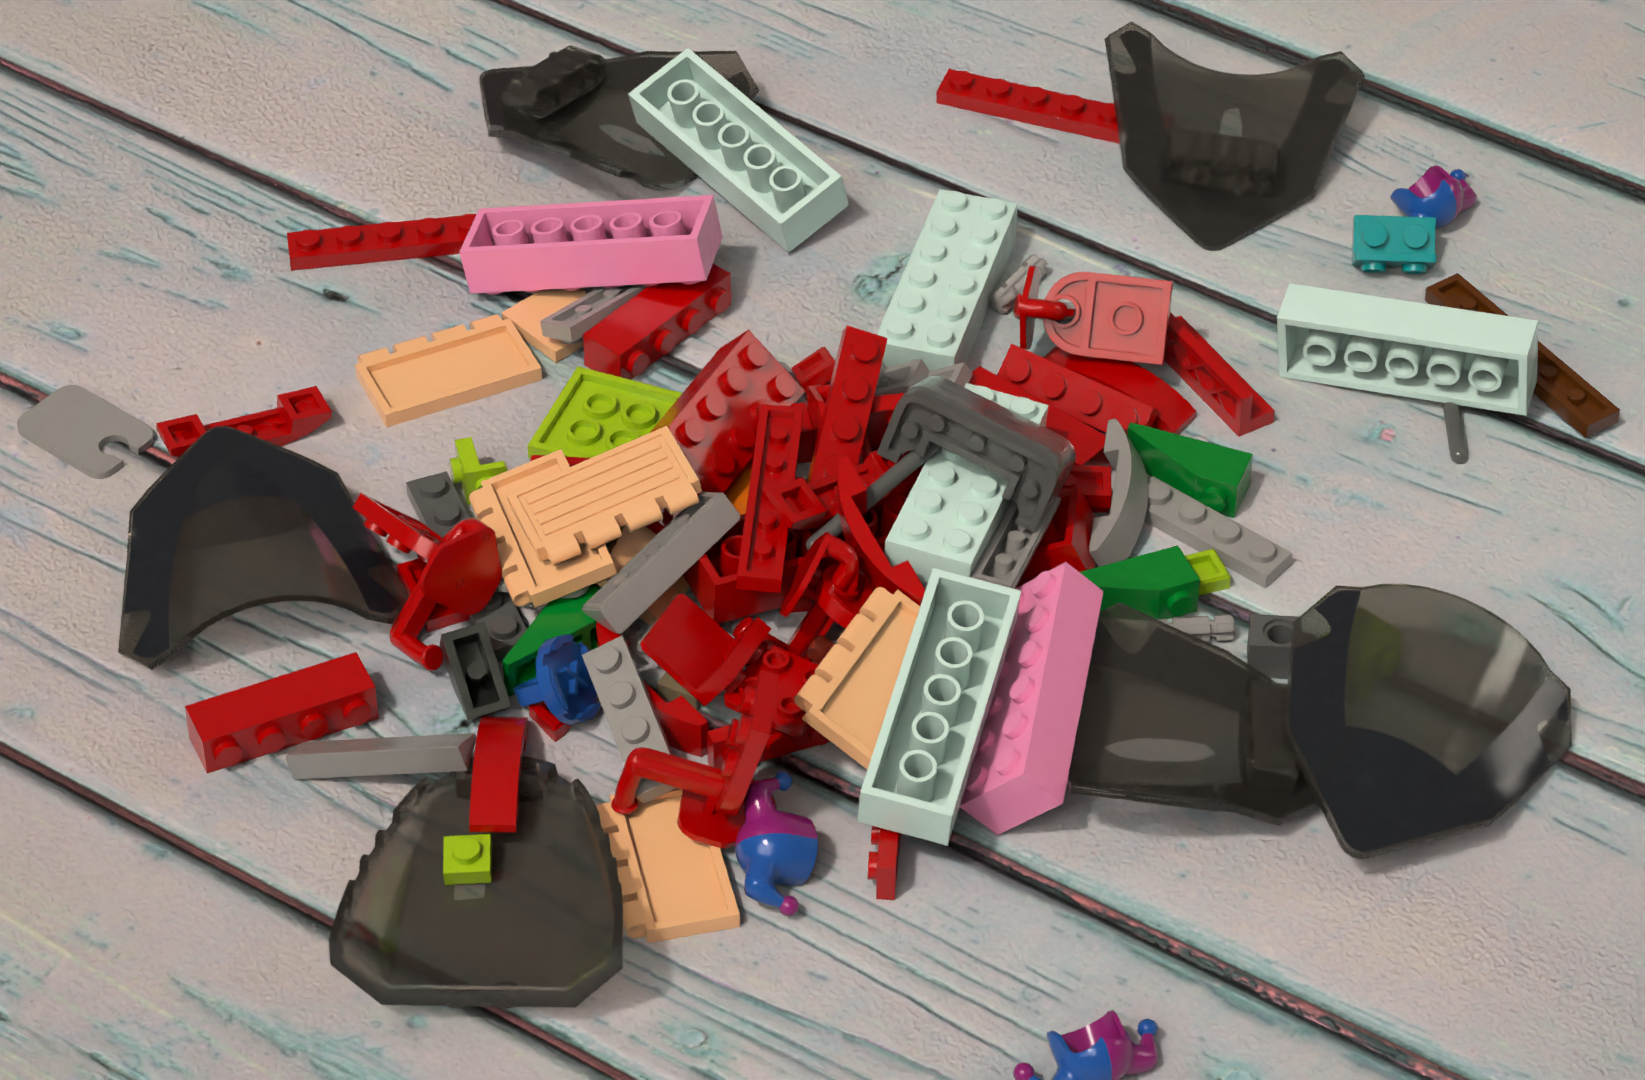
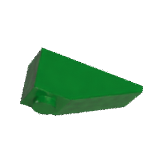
[1127,422,1253,518]
[1080,545,1200,622]
[503,584,600,697]

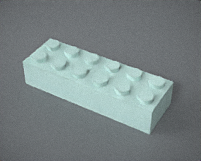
[628,48,849,253]
[877,189,1018,371]
[1277,283,1538,416]
[884,383,1049,590]
[857,568,1021,846]

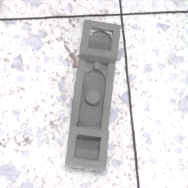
[1089,419,1148,567]

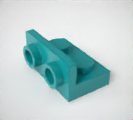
[1352,215,1437,274]

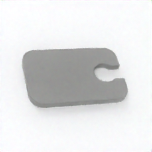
[17,385,154,479]

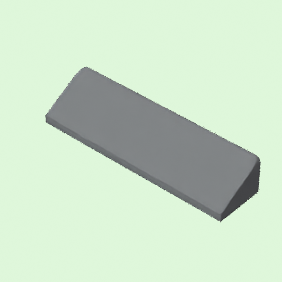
[582,492,740,634]
[970,497,1061,589]
[286,733,476,780]

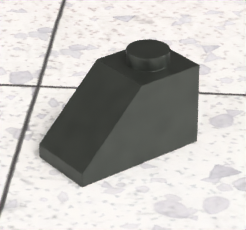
[439,621,512,721]

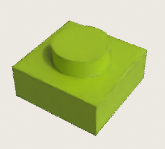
[443,834,492,885]

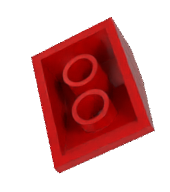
[1016,487,1096,588]

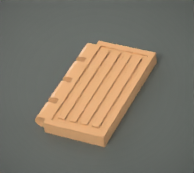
[355,314,542,428]
[506,426,702,566]
[469,449,617,608]
[794,587,920,770]
[593,788,740,943]

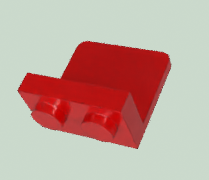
[640,594,771,706]
[724,643,818,737]

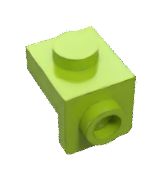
[449,437,508,505]

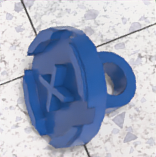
[513,634,601,725]

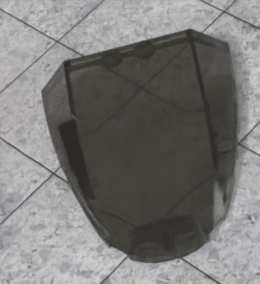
[329,756,624,1009]

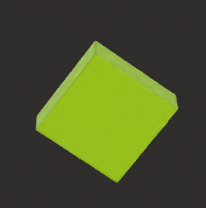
[1185,549,1231,596]

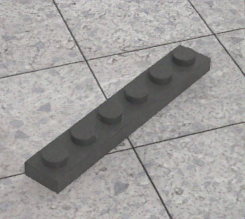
[406,471,527,662]

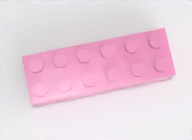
[459,195,723,295]
[960,562,1104,835]

